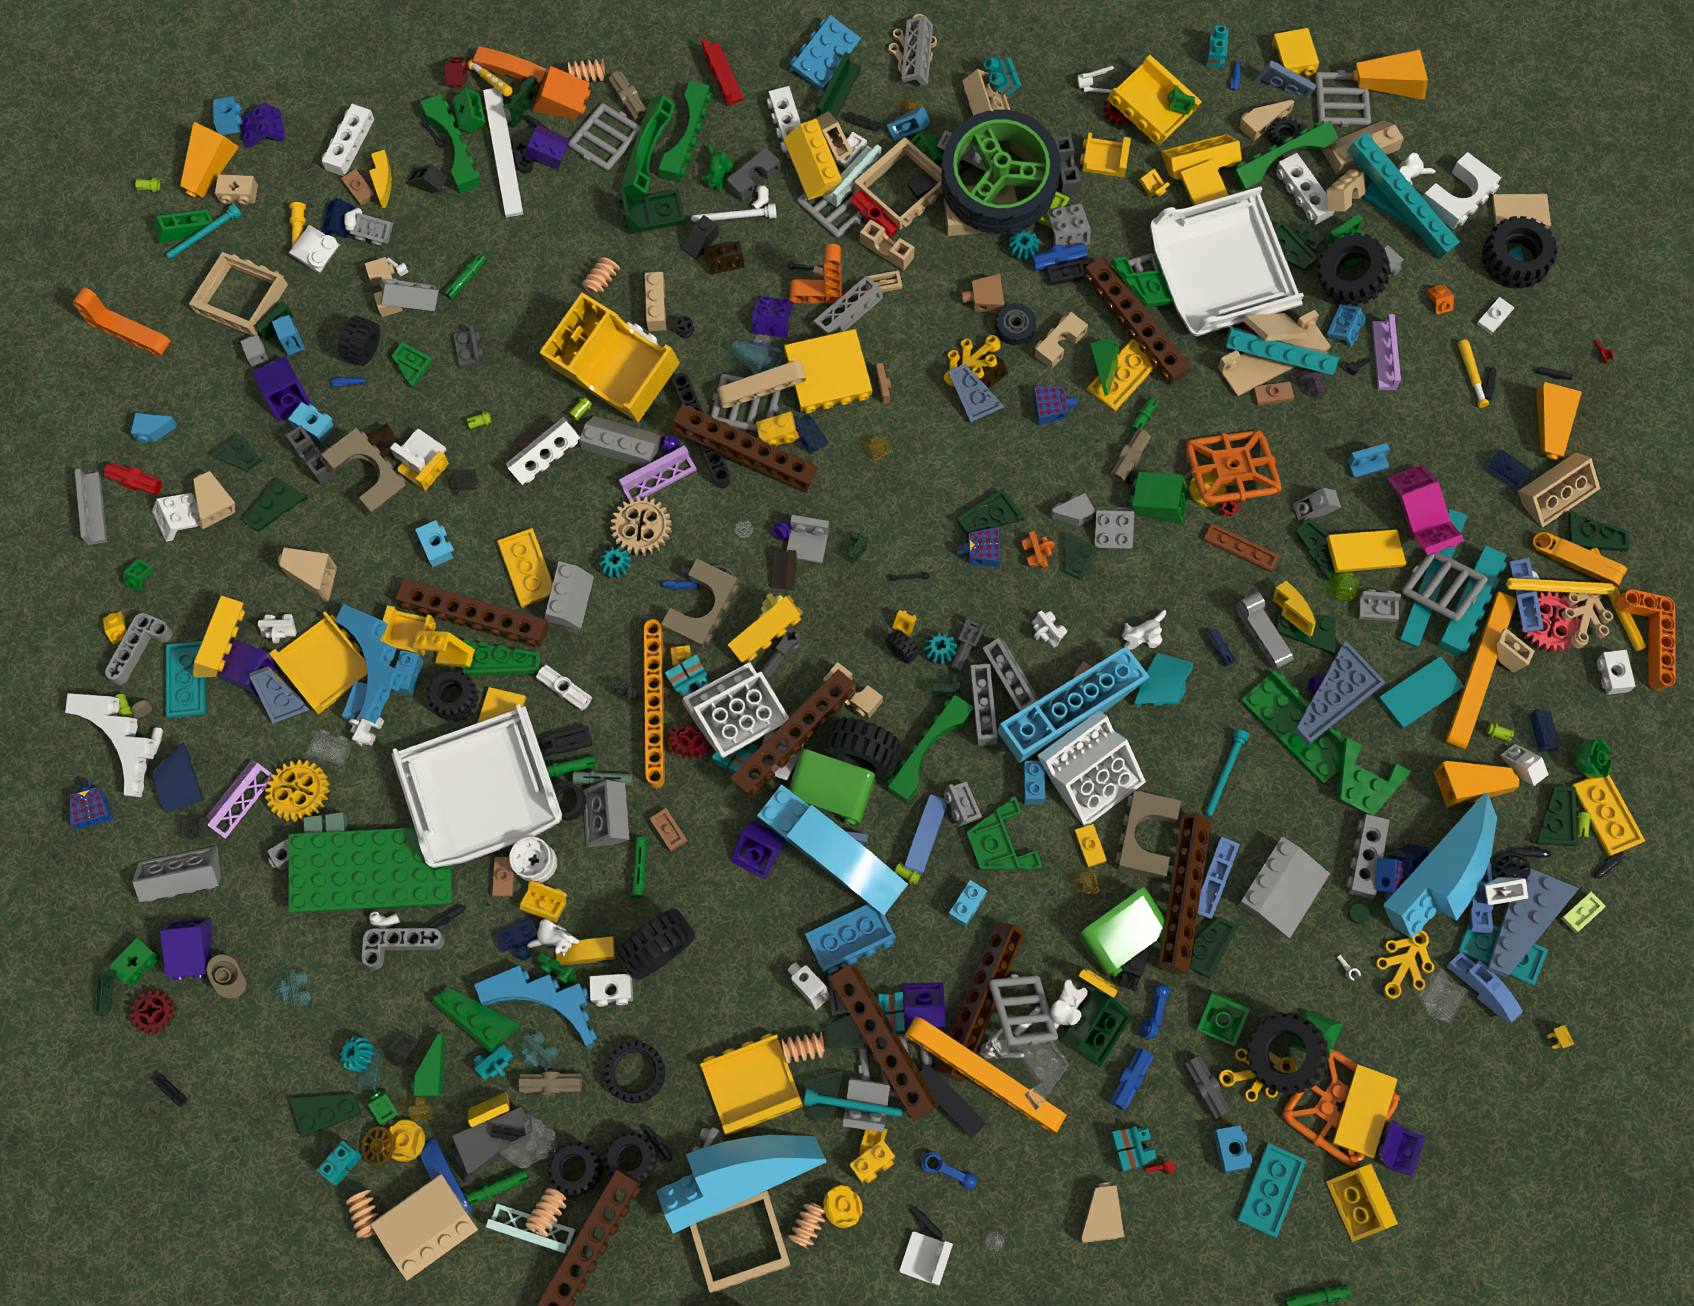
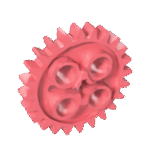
[1519,592,1581,653]

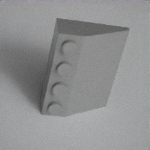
[1238,837,1330,939]

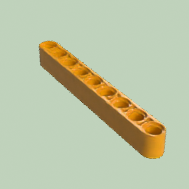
[1445,591,1517,750]
[644,619,665,789]
[905,1016,1066,1134]

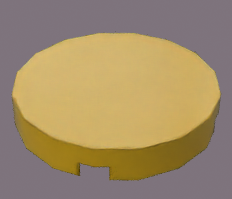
[1189,472,1227,507]
[387,1120,425,1162]
[823,1185,862,1228]

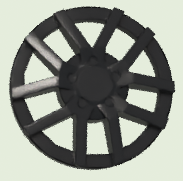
[1492,853,1531,880]

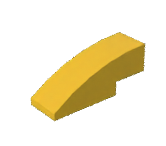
[369,149,392,208]
[1272,581,1316,637]
[556,936,616,965]

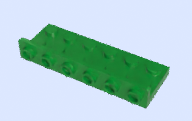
[1240,669,1344,785]

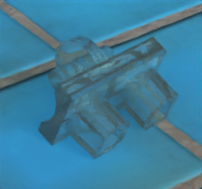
[275,969,311,1010]
[522,1031,559,1071]

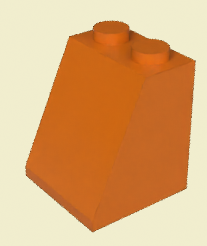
[532,66,590,120]

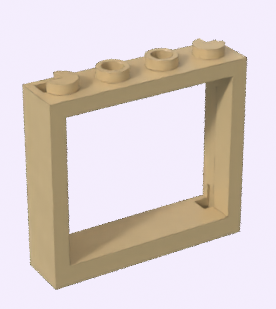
[854,137,943,230]
[189,252,288,336]
[690,1191,791,1293]

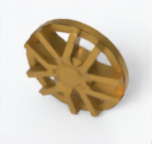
[361,1126,396,1166]

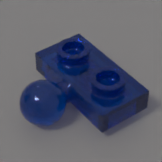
[495,918,538,961]

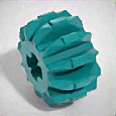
[1009,230,1039,261]
[599,546,631,579]
[924,631,957,664]
[339,1036,374,1072]

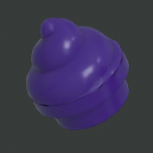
[661,434,681,453]
[772,521,791,540]
[1308,675,1324,694]

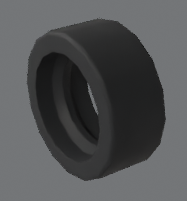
[553,782,587,821]

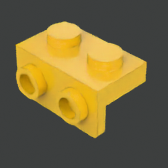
[756,411,800,446]
[520,880,567,923]
[850,1140,895,1184]

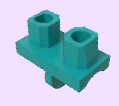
[474,1044,514,1080]

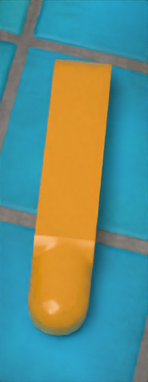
[1532,532,1627,587]

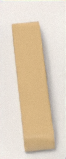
[717,361,806,408]

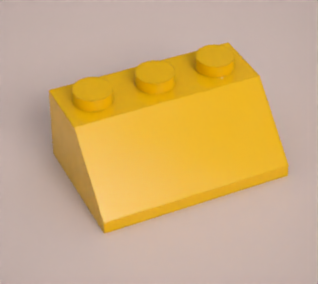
[1326,1164,1398,1242]

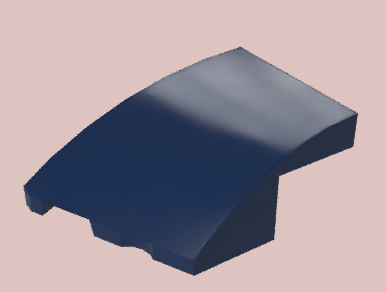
[153,742,203,813]

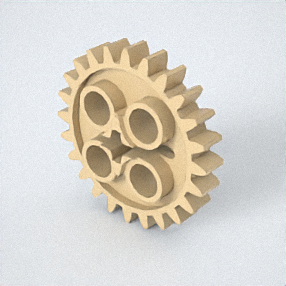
[610,496,672,556]

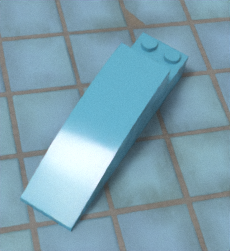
[997,646,1149,763]
[757,785,908,916]
[1383,793,1497,938]
[656,1135,827,1234]

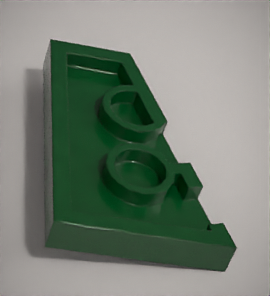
[503,75,539,128]
[1273,220,1318,271]
[242,478,308,532]
[1276,613,1335,655]
[289,1094,362,1138]

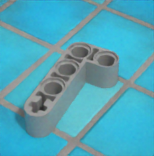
[1236,591,1293,669]
[105,613,173,685]
[362,928,445,970]

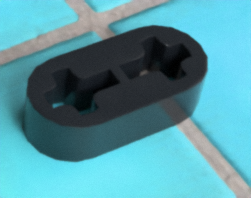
[514,141,534,174]

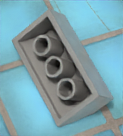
[579,416,663,467]
[132,846,221,902]

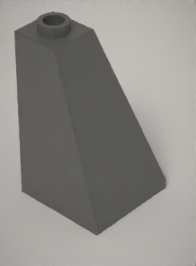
[449,1107,531,1183]

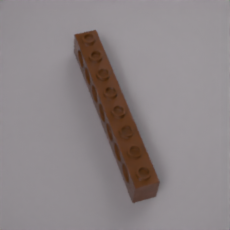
[1084,256,1191,385]
[671,404,818,493]
[396,579,549,647]
[730,669,856,799]
[1158,813,1211,974]
[934,921,1025,1082]
[829,963,939,1121]
[537,1169,642,1306]

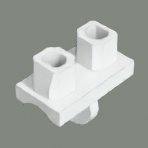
[1032,611,1067,648]
[258,614,297,643]
[348,714,384,746]

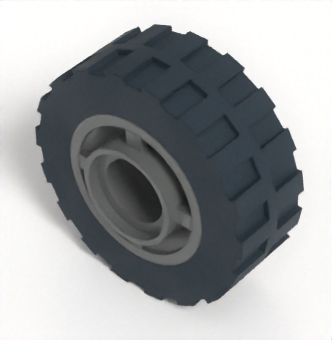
[995,303,1036,346]

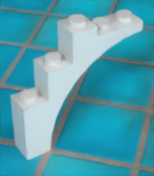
[65,694,156,797]

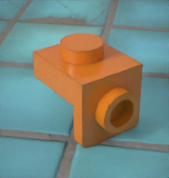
[1427,284,1454,315]

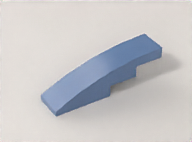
[1510,558,1544,633]
[904,794,948,874]
[1198,836,1240,919]
[1469,861,1493,933]

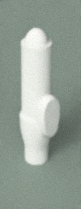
[1013,1006,1042,1037]

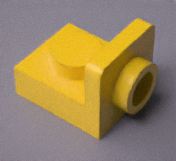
[859,1129,887,1155]

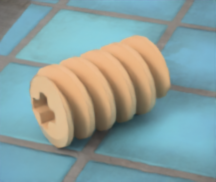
[568,58,605,82]
[582,257,620,298]
[782,1032,825,1064]
[525,1188,566,1237]
[346,1190,378,1238]
[788,1201,825,1250]

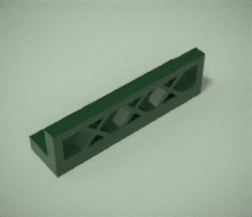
[817,52,861,119]

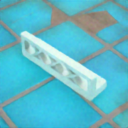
[823,145,881,207]
[486,1204,575,1254]

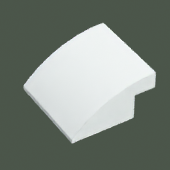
[682,662,789,758]
[1037,710,1146,827]

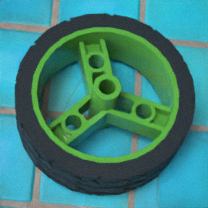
[941,109,1061,234]

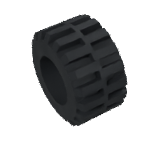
[338,315,380,366]
[426,668,478,721]
[603,1131,658,1183]
[547,1141,602,1197]

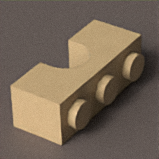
[1327,169,1366,212]
[860,219,915,271]
[365,257,403,317]
[645,272,667,331]
[1035,312,1088,370]
[823,662,883,719]

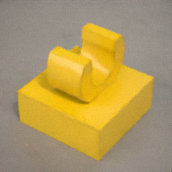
[892,610,917,636]
[671,645,691,667]
[1547,1025,1574,1049]

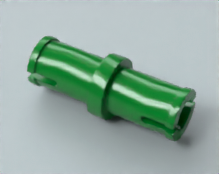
[1130,397,1159,432]

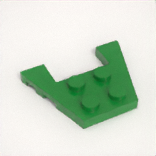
[1110,255,1174,307]
[1337,737,1411,816]
[966,796,1043,871]

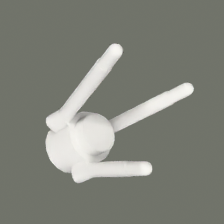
[1077,66,1114,94]
[979,1028,1024,1059]

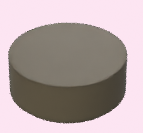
[131,700,152,718]

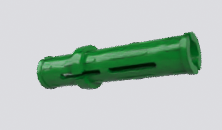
[443,253,487,300]
[546,755,596,778]
[631,837,648,898]
[466,1168,529,1206]
[1285,1284,1351,1306]

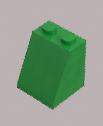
[1130,472,1189,525]

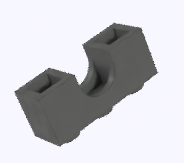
[1054,135,1081,195]
[727,147,781,202]
[285,425,337,485]

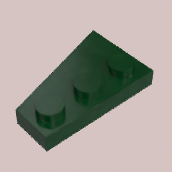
[956,489,1024,535]
[1568,510,1629,552]
[1295,518,1335,581]
[1536,786,1578,847]
[1189,917,1238,979]

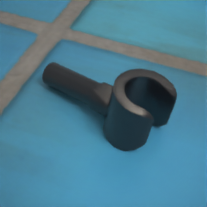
[1346,358,1370,375]

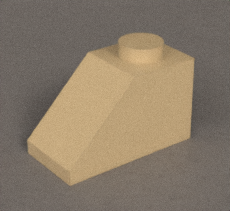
[1497,628,1534,673]

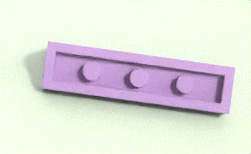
[1372,314,1401,390]
[619,445,697,502]
[202,760,273,839]

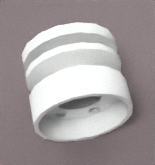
[509,837,557,883]

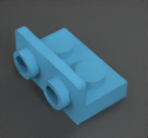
[1327,304,1365,347]
[1347,443,1390,478]

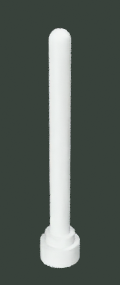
[691,204,777,222]

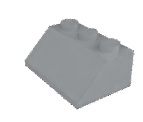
[544,561,594,630]
[583,780,629,847]

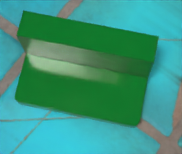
[910,131,944,164]

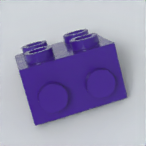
[241,102,285,148]
[751,296,793,338]
[1379,1120,1425,1177]

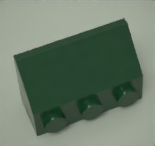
[1062,989,1132,1067]

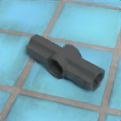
[1184,1056,1231,1119]

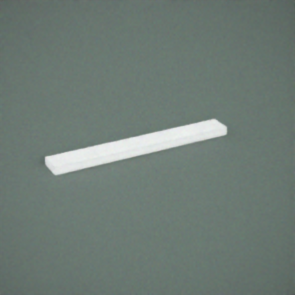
[483,88,524,218]

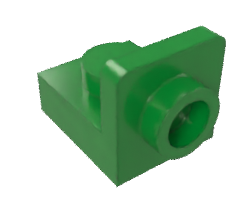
[1167,85,1195,115]
[123,559,154,592]
[367,1089,398,1125]

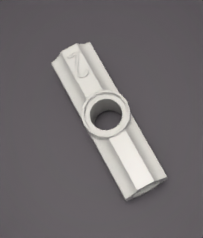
[536,665,592,711]

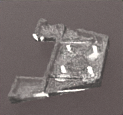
[988,1032,1070,1110]

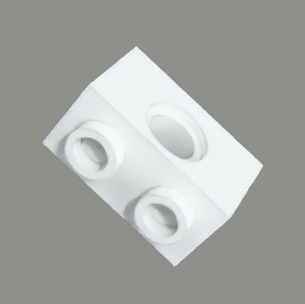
[1597,650,1635,695]
[590,974,633,1007]

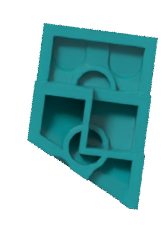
[1135,653,1193,707]

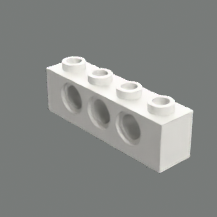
[767,86,801,159]
[322,104,374,176]
[1276,153,1335,225]
[506,417,580,485]

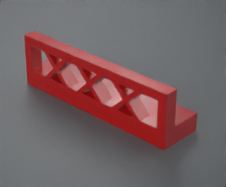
[701,38,744,106]

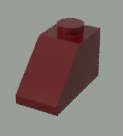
[445,57,469,88]

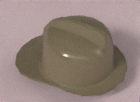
[206,954,246,999]

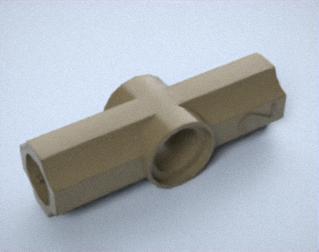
[608,71,646,120]
[1110,429,1151,483]
[519,1072,582,1095]

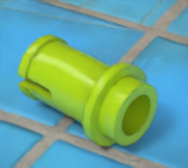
[135,178,160,192]
[569,397,592,421]
[467,411,492,429]
[115,694,133,718]
[1486,723,1514,742]
[1577,812,1592,837]
[894,862,921,884]

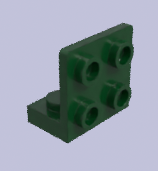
[242,298,293,340]

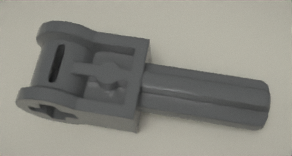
[951,616,986,671]
[761,628,800,679]

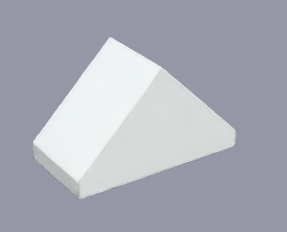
[1484,877,1528,905]

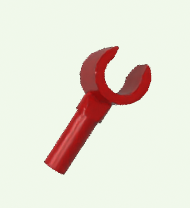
[1594,340,1613,364]
[1146,1161,1176,1175]

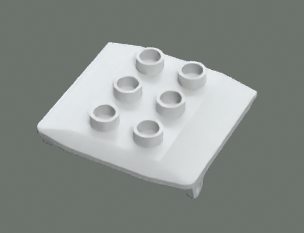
[1150,186,1304,336]
[391,704,562,868]

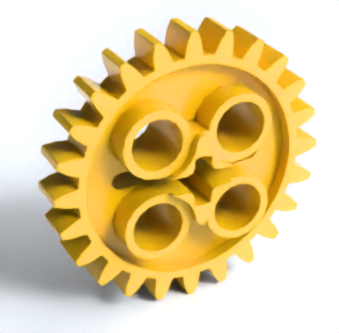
[265,760,330,822]

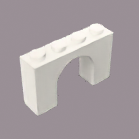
[1423,152,1502,230]

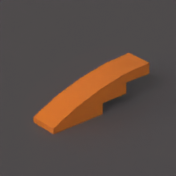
[472,46,546,86]

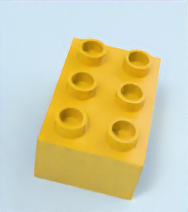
[539,293,680,423]

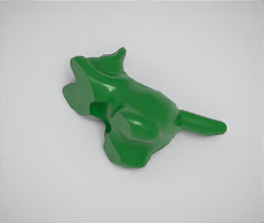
[701,144,734,192]

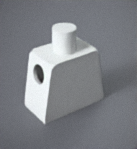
[788,963,830,1010]

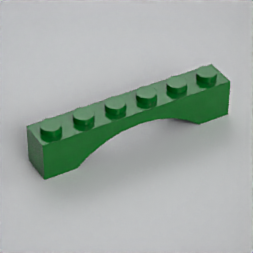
[658,80,713,183]
[420,94,481,194]
[621,95,675,197]
[1232,120,1340,191]
[887,695,974,804]

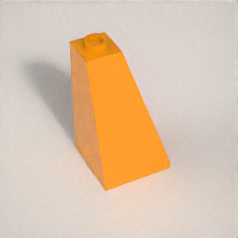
[1353,50,1428,99]
[180,122,239,198]
[1536,382,1582,460]
[1434,761,1519,809]

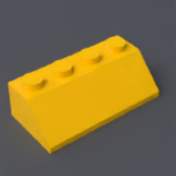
[783,119,842,200]
[1160,134,1242,180]
[193,596,245,678]

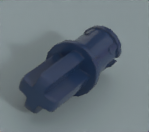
[1207,629,1236,667]

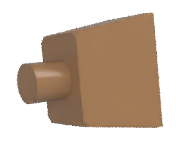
[962,274,1004,313]

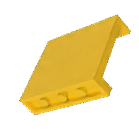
[1107,55,1202,146]
[784,329,873,413]
[269,612,368,714]
[700,1033,803,1136]

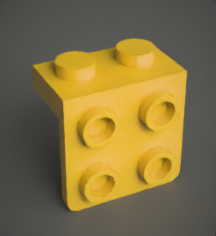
[398,451,449,491]

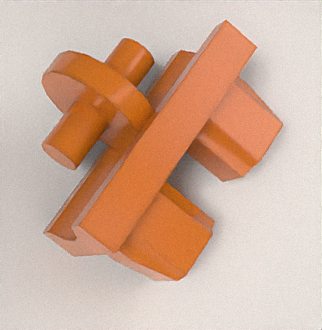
[1022,531,1055,568]

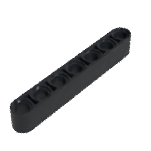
[673,373,730,489]

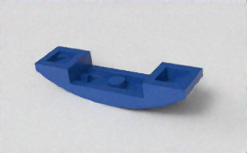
[420,1138,473,1213]

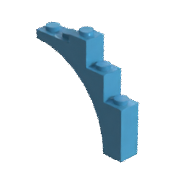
[335,604,406,724]
[474,965,597,1048]

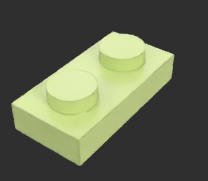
[1561,892,1606,934]

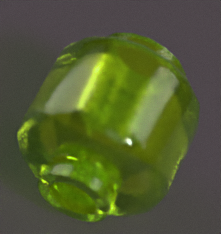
[1332,572,1360,601]

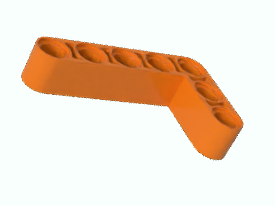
[789,244,842,304]
[72,287,171,357]
[1614,590,1676,691]

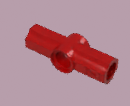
[850,191,899,238]
[104,462,162,496]

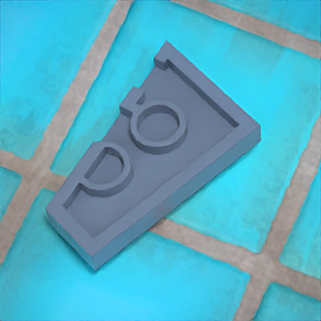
[1253,60,1316,98]
[948,364,1005,422]
[249,667,309,724]

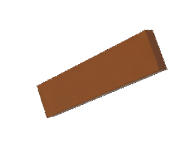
[1202,523,1280,573]

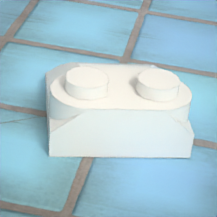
[289,225,340,274]

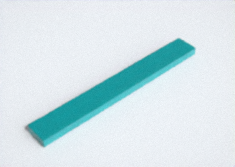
[1399,509,1467,648]

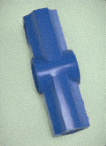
[1031,242,1088,271]
[1110,1048,1154,1111]

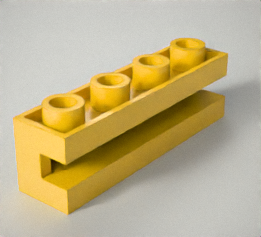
[728,595,803,662]

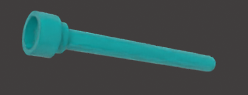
[166,203,242,259]
[1205,729,1250,816]
[804,1089,903,1117]

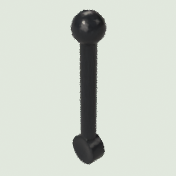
[421,120,444,147]
[788,262,824,272]
[890,572,930,581]

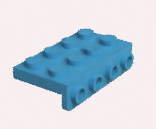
[789,15,861,91]
[805,904,896,975]

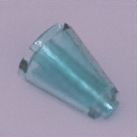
[731,338,783,375]

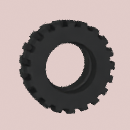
[1482,216,1558,289]
[1317,232,1391,306]
[822,717,901,779]
[616,909,695,980]
[1246,1012,1329,1094]

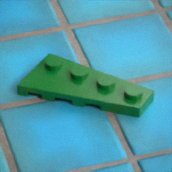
[463,639,541,676]
[433,987,520,1052]

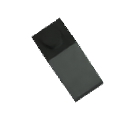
[406,164,447,193]
[682,215,719,260]

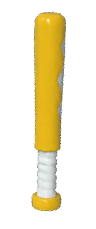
[467,59,512,96]
[1458,339,1489,408]

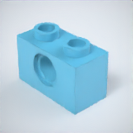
[288,402,335,444]
[415,520,454,567]
[948,880,987,928]

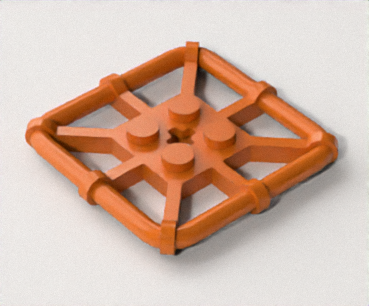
[1186,430,1282,504]
[1282,1049,1400,1167]

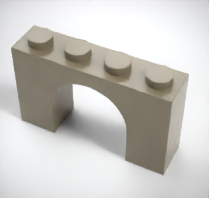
[320,428,406,516]
[661,559,739,648]
[1115,790,1181,880]

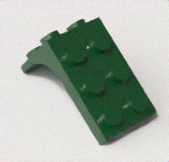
[618,186,686,234]

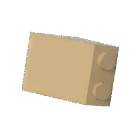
[278,548,337,602]

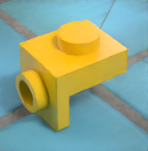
[1138,169,1170,197]
[103,611,127,644]

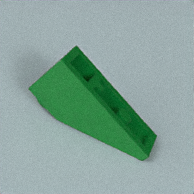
[153,209,213,244]
[1090,337,1120,396]
[411,1034,446,1098]

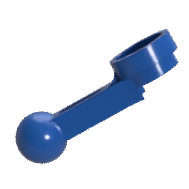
[1139,983,1170,1040]
[920,1152,978,1190]

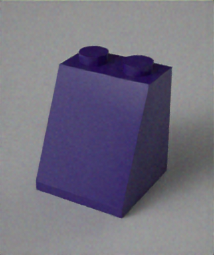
[252,356,312,422]
[217,640,278,697]
[160,918,211,980]

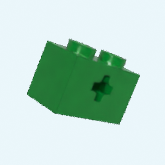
[452,88,486,133]
[108,937,160,987]

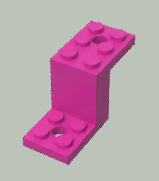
[1387,464,1464,555]

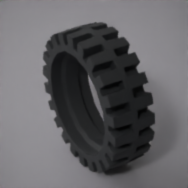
[604,1041,666,1104]

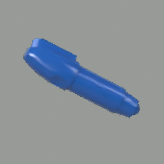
[1230,61,1241,91]
[331,377,366,387]
[662,581,699,590]

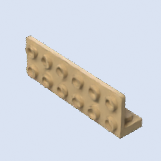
[1218,310,1331,396]

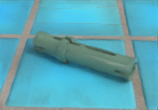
[573,770,633,786]

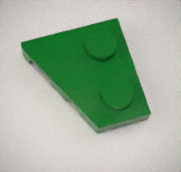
[392,342,433,389]
[537,953,576,985]

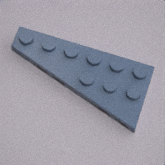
[1294,640,1386,746]
[1487,868,1579,978]

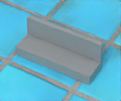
[380,278,439,311]

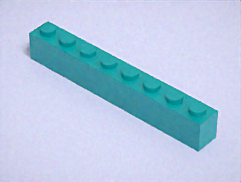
[1347,132,1460,260]

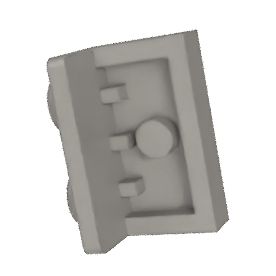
[350,213,393,246]
[1359,589,1401,622]
[944,782,982,826]

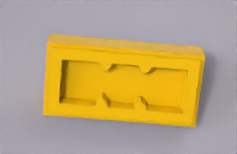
[1074,824,1107,868]

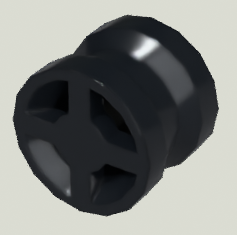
[675,315,694,338]

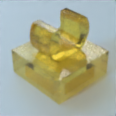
[904,98,925,114]
[868,435,891,461]
[1074,871,1100,894]
[408,1097,433,1121]

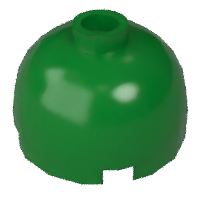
[1574,739,1612,779]

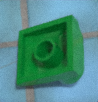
[1197,992,1250,1046]
[1289,1009,1343,1061]

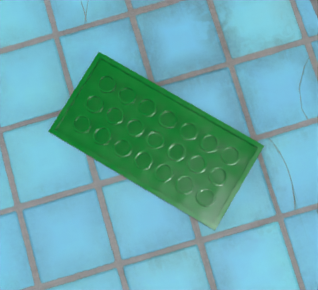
[289,828,452,914]

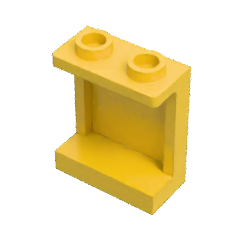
[1271,28,1319,76]
[1080,133,1131,177]
[380,606,436,656]
[413,631,475,667]

